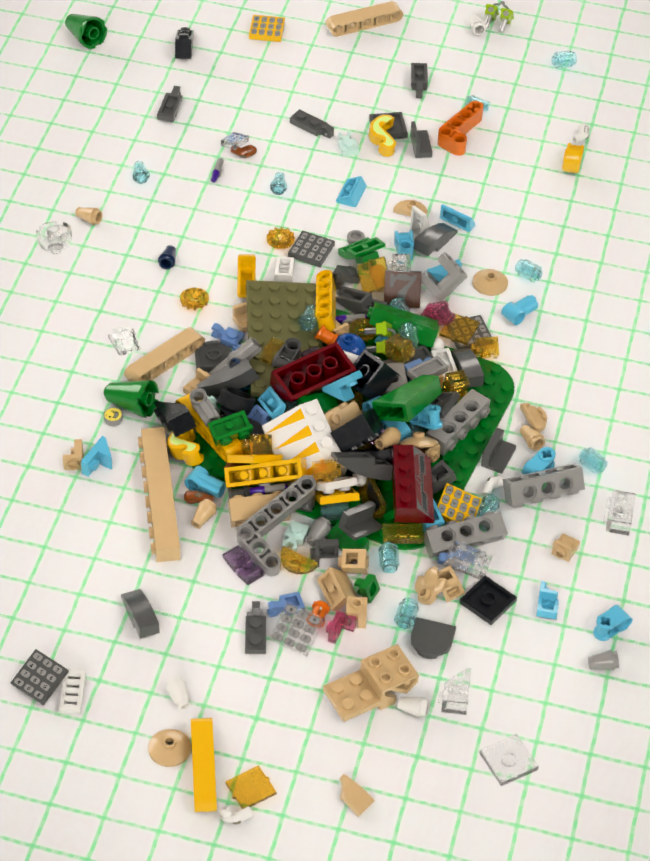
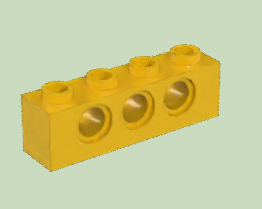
[224,458,308,488]

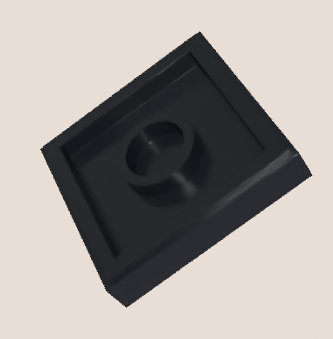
[459,575,517,625]

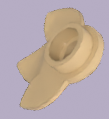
[415,566,447,605]

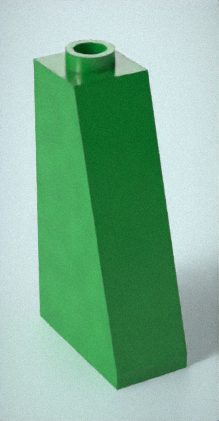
[367,302,438,348]
[372,375,442,422]

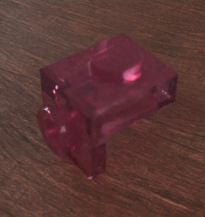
[326,611,357,644]

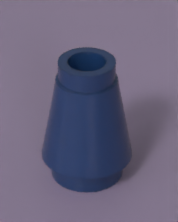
[158,245,176,270]

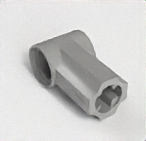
[189,388,220,427]

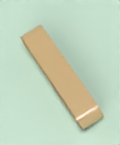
[326,1,403,37]
[124,327,205,381]

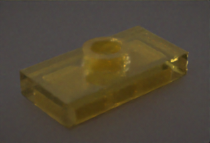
[382,524,424,544]

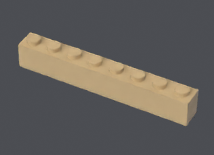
[138,427,180,562]

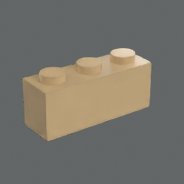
[228,491,291,527]

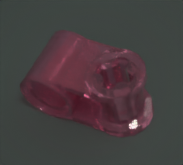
[421,301,456,325]

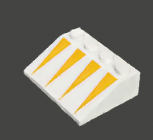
[262,399,347,488]

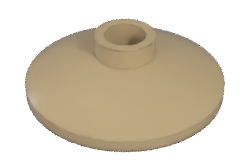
[472,269,508,296]
[399,432,438,448]
[148,729,191,767]

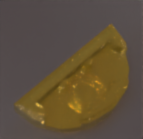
[281,546,318,574]

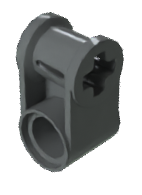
[271,338,301,368]

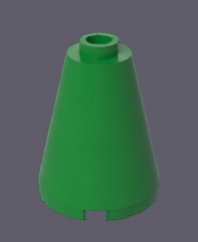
[65,14,107,49]
[104,380,159,418]

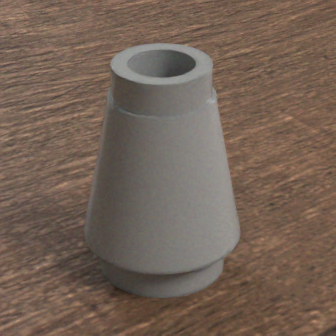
[306,517,332,547]
[588,650,619,670]

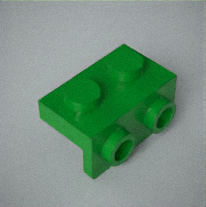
[207,410,253,446]

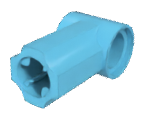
[501,295,539,325]
[184,466,226,498]

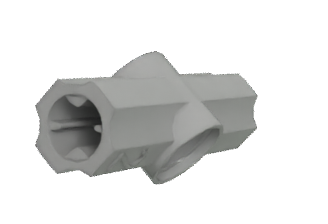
[209,337,262,375]

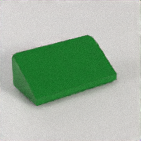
[326,520,369,550]

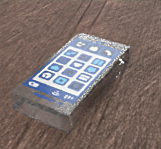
[221,132,249,150]

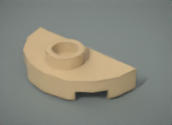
[393,200,428,216]
[520,403,547,433]

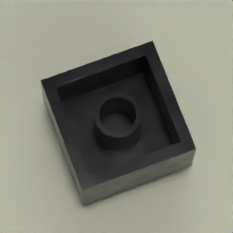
[345,349,398,400]
[330,408,385,452]

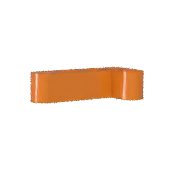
[437,101,484,156]

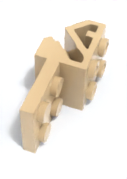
[323,644,419,722]

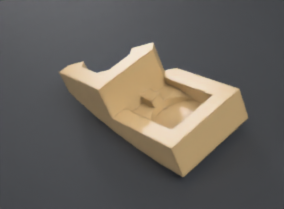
[340,774,375,817]

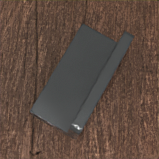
[410,121,433,158]
[481,428,516,474]
[338,500,382,540]

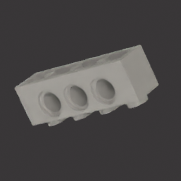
[426,389,491,456]
[502,463,585,507]
[422,511,508,559]

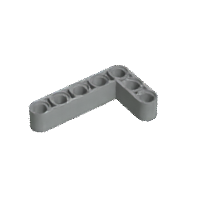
[237,475,316,576]

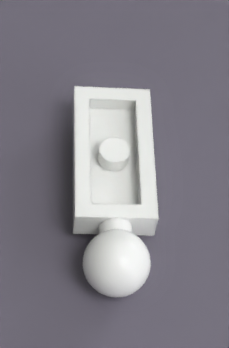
[431,338,459,382]
[316,473,367,494]

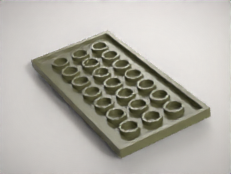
[246,280,323,399]

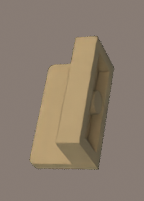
[317,567,357,612]

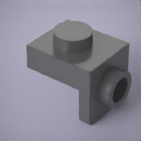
[332,265,362,290]
[310,539,339,567]

